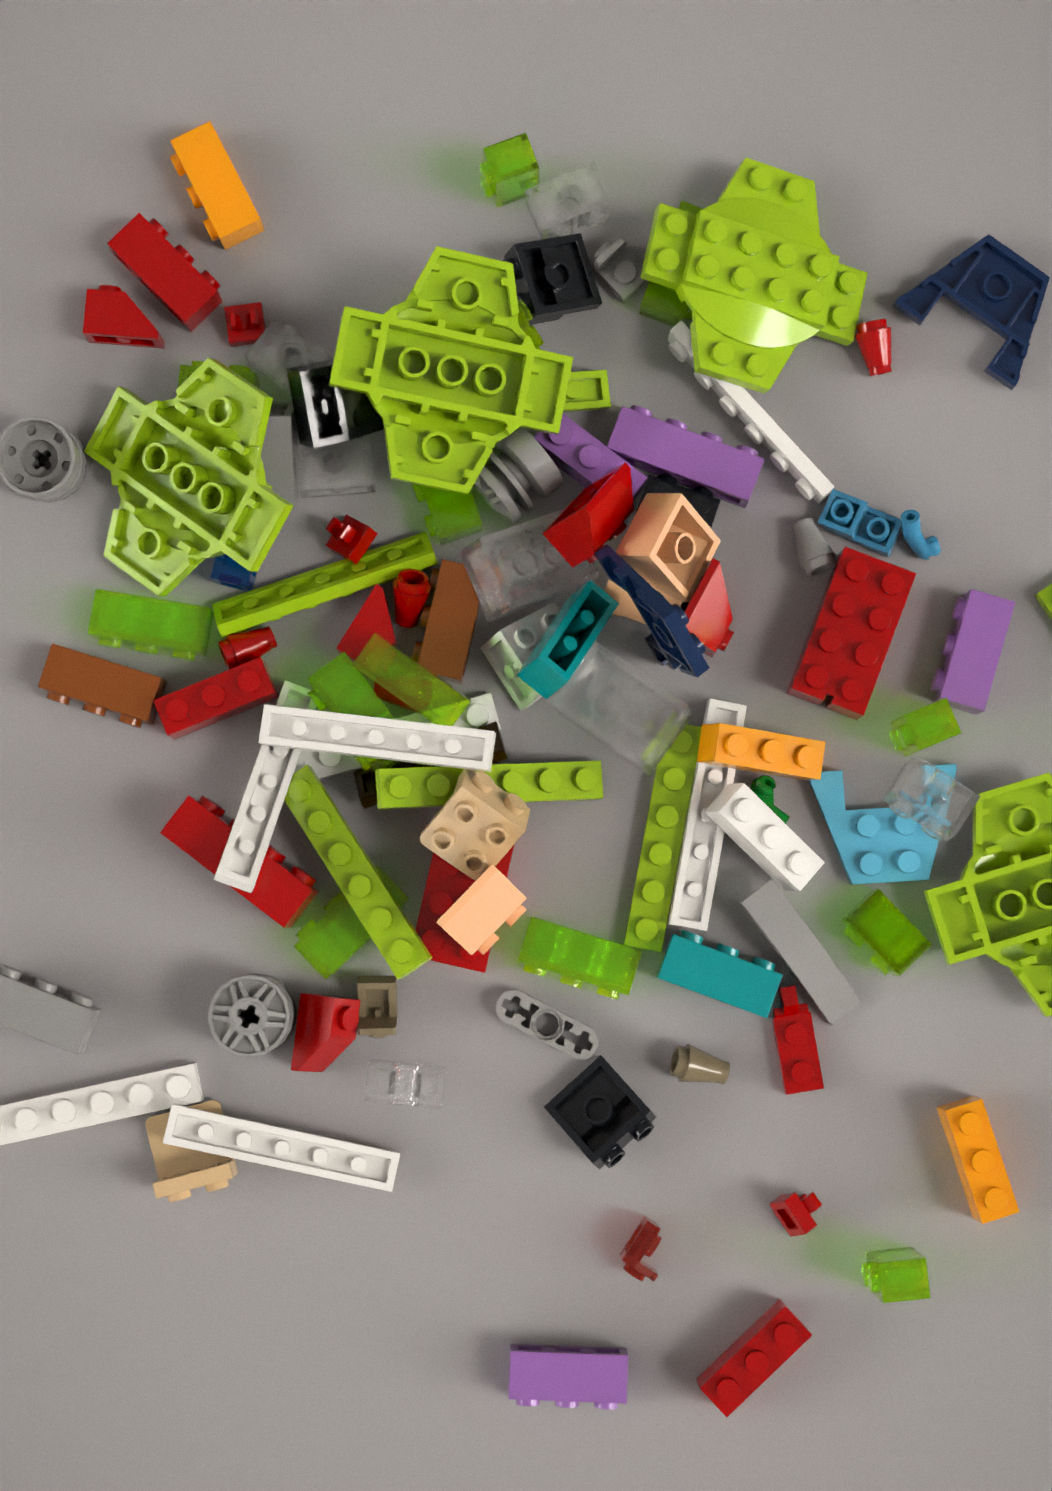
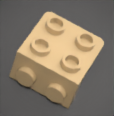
[420,769,531,881]
[145,1100,238,1203]

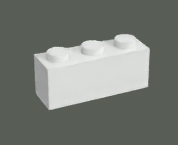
[705,783,825,891]

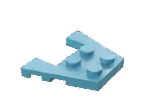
[807,764,957,885]

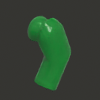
[750,775,790,824]

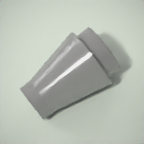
[792,518,836,577]

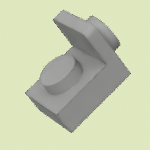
[593,236,647,304]

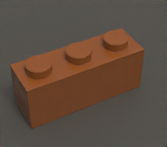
[411,559,487,684]
[38,643,167,728]

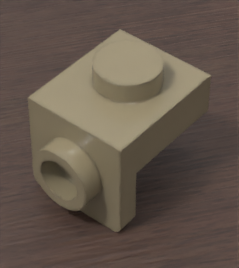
[357,975,398,1038]

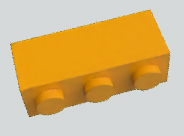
[169,121,265,250]
[697,723,826,780]
[937,1095,1020,1224]

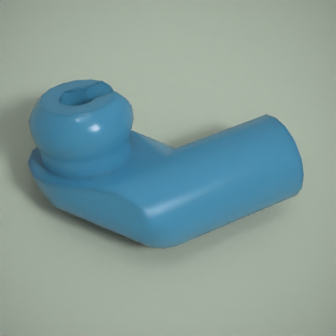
[901,509,941,560]

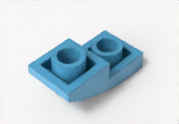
[817,489,902,558]

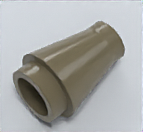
[670,1044,730,1085]

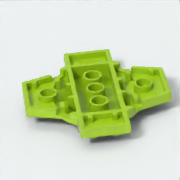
[640,157,868,394]
[328,246,574,495]
[84,358,294,596]
[924,772,1052,1017]

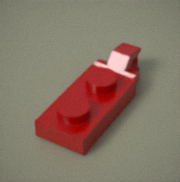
[771,985,824,1095]

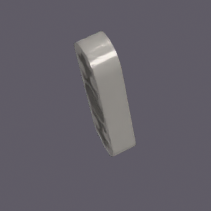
[496,989,599,1060]

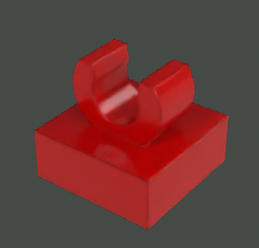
[224,302,268,347]
[325,514,378,565]
[769,1192,822,1237]

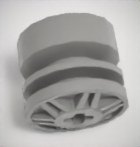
[0,416,88,503]
[474,427,564,524]
[208,974,297,1058]

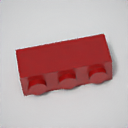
[107,213,223,332]
[153,657,279,740]
[696,1299,812,1418]

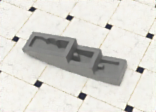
[740,879,861,1025]

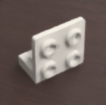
[480,603,594,711]

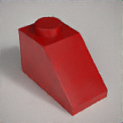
[83,285,165,349]
[336,584,399,676]
[291,993,361,1072]

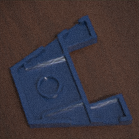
[893,234,1050,391]
[594,544,710,678]

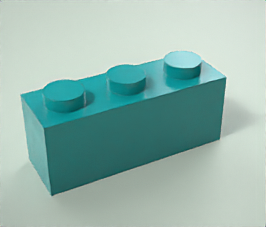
[517,580,619,699]
[656,930,783,1018]

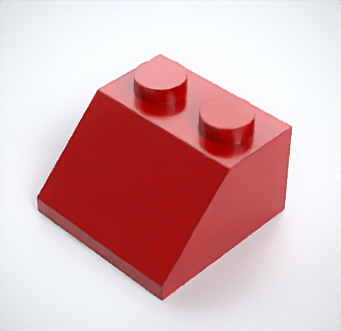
[542,462,634,568]

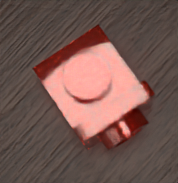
[619,1216,661,1281]

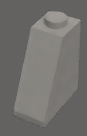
[261,402,298,507]

